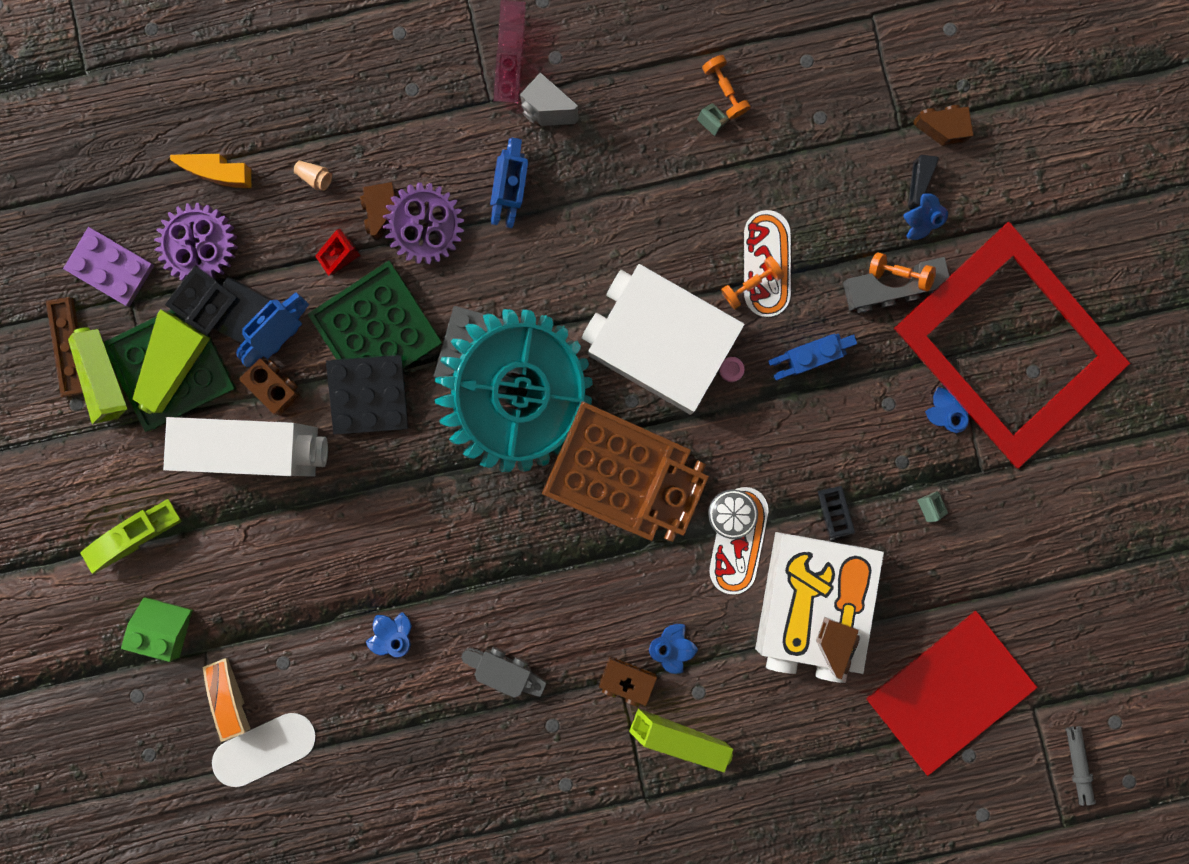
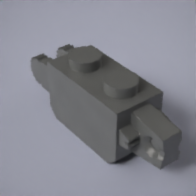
[461,647,547,698]

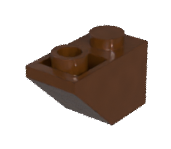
[914,105,973,146]
[360,182,397,240]
[816,617,860,680]

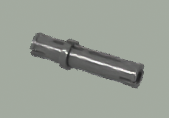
[1065,726,1096,805]

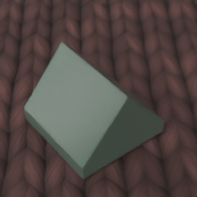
[697,103,729,136]
[917,491,948,522]

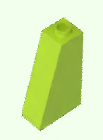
[133,309,210,414]
[68,327,127,424]
[629,708,733,773]

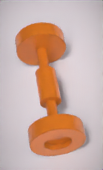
[702,55,751,120]
[869,252,936,291]
[721,256,784,310]

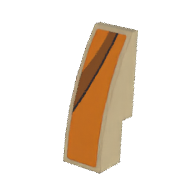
[203,657,250,742]

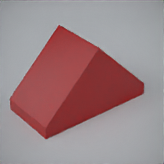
[315,229,361,276]

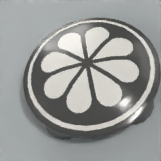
[708,489,758,539]

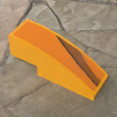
[170,154,252,188]

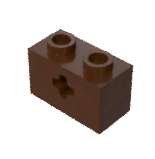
[599,656,657,707]

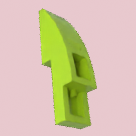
[80,499,182,574]

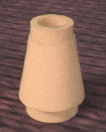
[294,160,332,191]

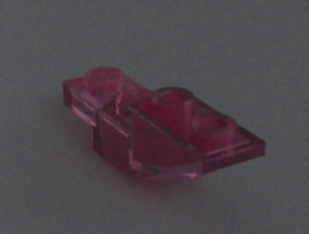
[494,0,526,103]

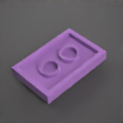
[63,227,155,307]

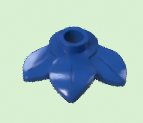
[903,194,948,240]
[925,387,969,433]
[366,613,411,657]
[649,624,698,674]

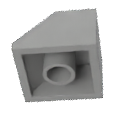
[520,73,578,126]

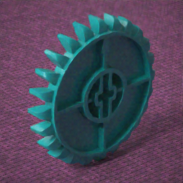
[435,309,593,473]

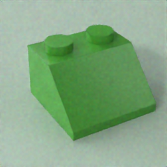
[121,597,193,662]

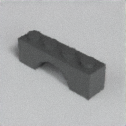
[843,257,949,313]

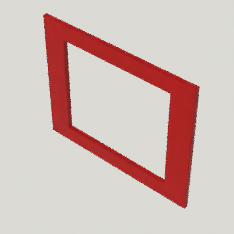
[894,222,1130,469]

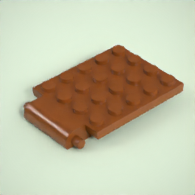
[542,402,709,542]

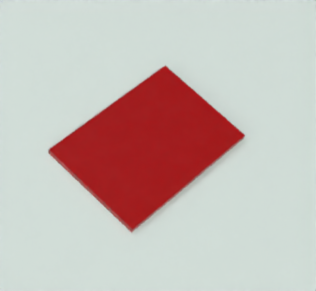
[866,611,1037,776]

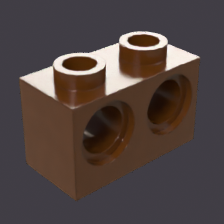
[239,358,300,416]

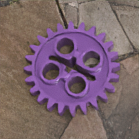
[383,183,464,264]
[154,203,237,281]

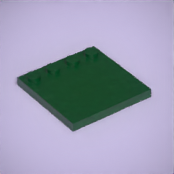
[308,260,443,370]
[103,309,237,432]

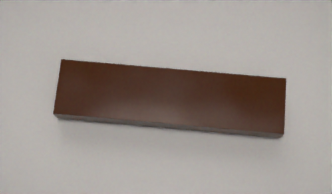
[46,297,83,398]

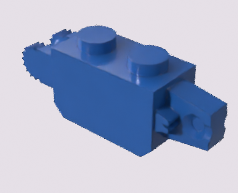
[490,137,528,228]
[236,292,309,367]
[768,333,857,380]

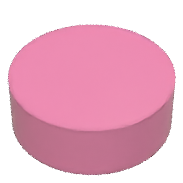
[719,357,744,382]

